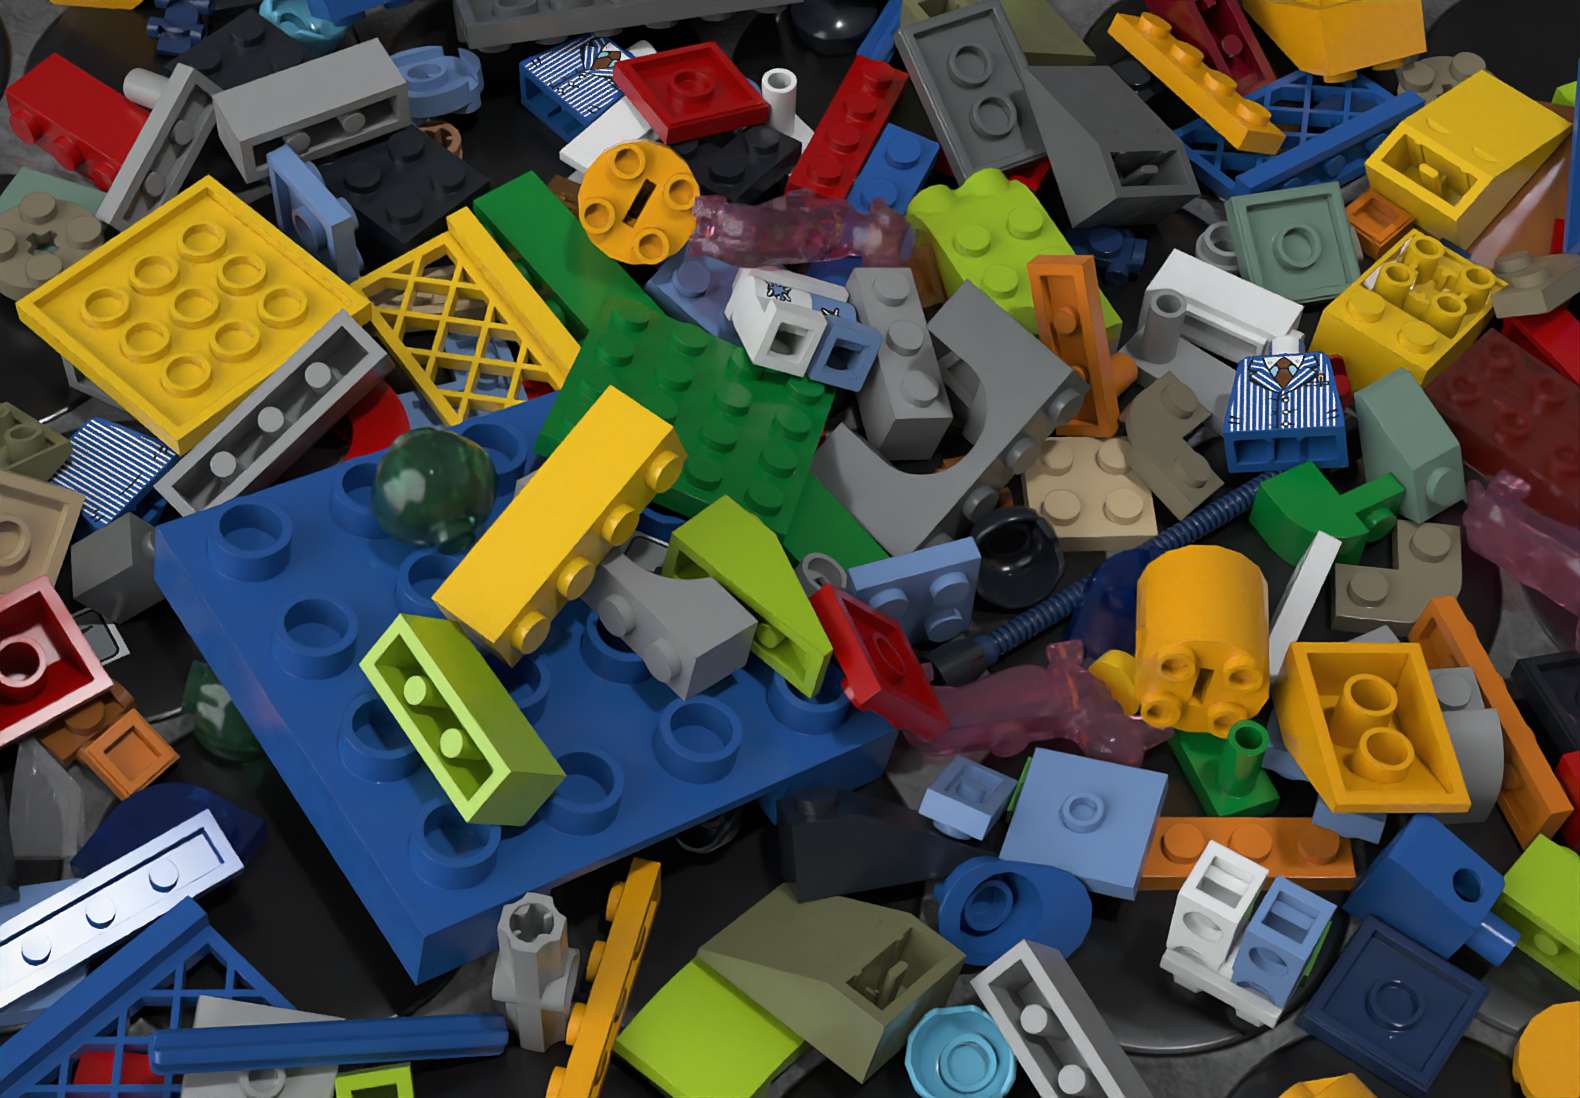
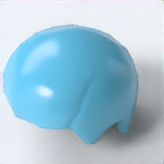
[259,0,352,57]
[905,1005,1017,1098]

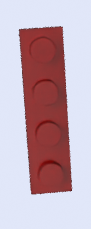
[783,54,909,219]

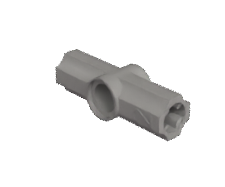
[492,892,580,1053]

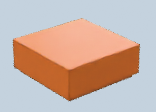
[1345,187,1416,261]
[80,708,180,806]

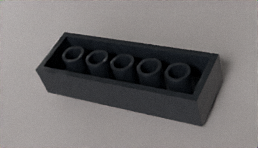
[164,8,491,269]

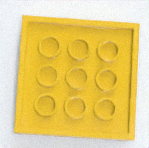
[15,174,373,457]

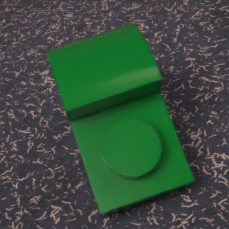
[1249,460,1406,574]

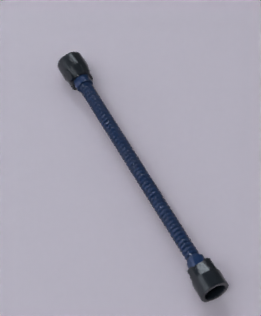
[918,412,1363,703]

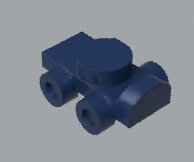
[147,0,216,57]
[1065,226,1147,287]

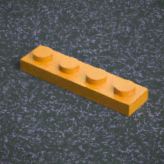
[1107,12,1286,155]
[546,857,661,1098]

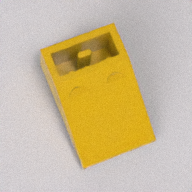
[1364,70,1573,251]
[1308,228,1509,399]

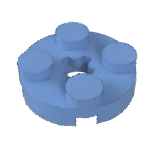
[390,46,484,127]

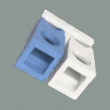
[724,259,884,392]
[1159,839,1337,1028]

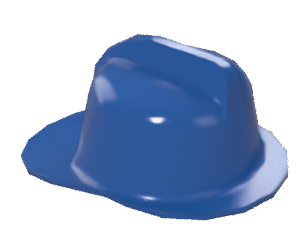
[933,855,1092,966]

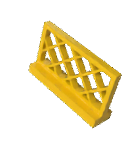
[349,206,581,428]

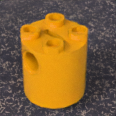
[578,139,701,265]
[1134,545,1270,739]

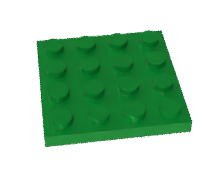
[532,291,837,545]

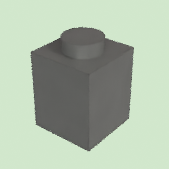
[71,512,166,625]

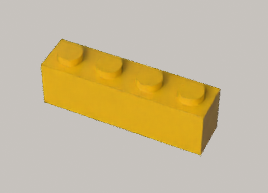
[431,385,688,668]

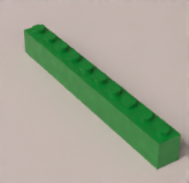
[473,170,890,587]

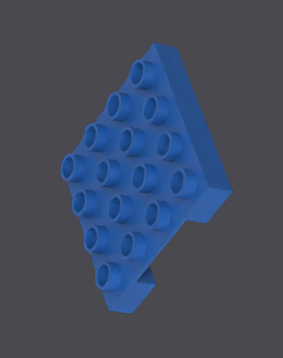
[154,390,899,986]

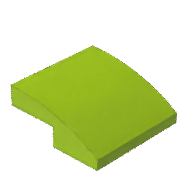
[612,956,812,1098]

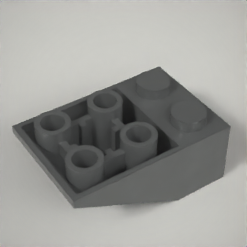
[1019,66,1201,229]

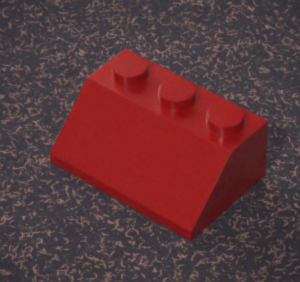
[0,574,114,750]

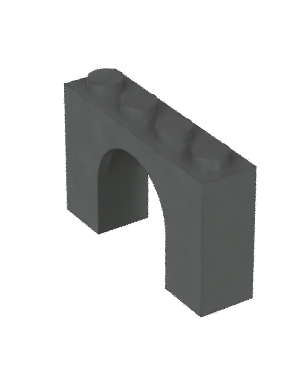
[809,279,1092,557]

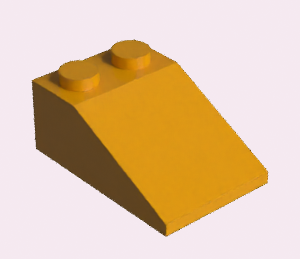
[1242,0,1427,83]
[1270,642,1471,813]

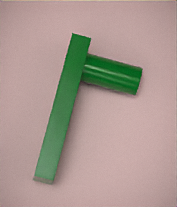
[1161,720,1280,817]

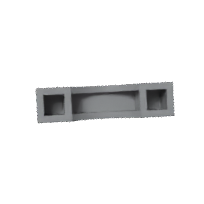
[513,469,758,702]

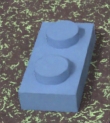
[918,755,1019,841]

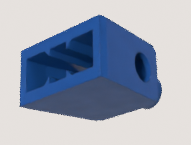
[1342,813,1521,967]

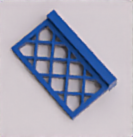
[1173,70,1425,201]
[0,895,298,1098]

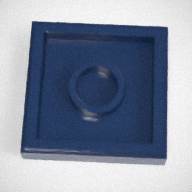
[1297,914,1492,1098]

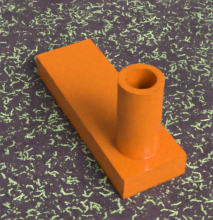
[1027,255,1138,438]

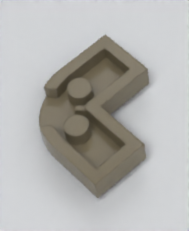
[1491,250,1580,318]
[1118,370,1224,521]
[1330,519,1462,637]

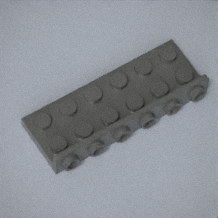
[452,0,804,53]

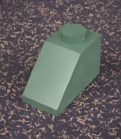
[1354,368,1466,524]

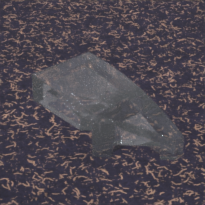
[9,735,86,860]

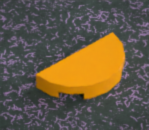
[1512,1001,1580,1098]

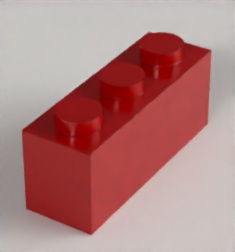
[4,53,150,193]

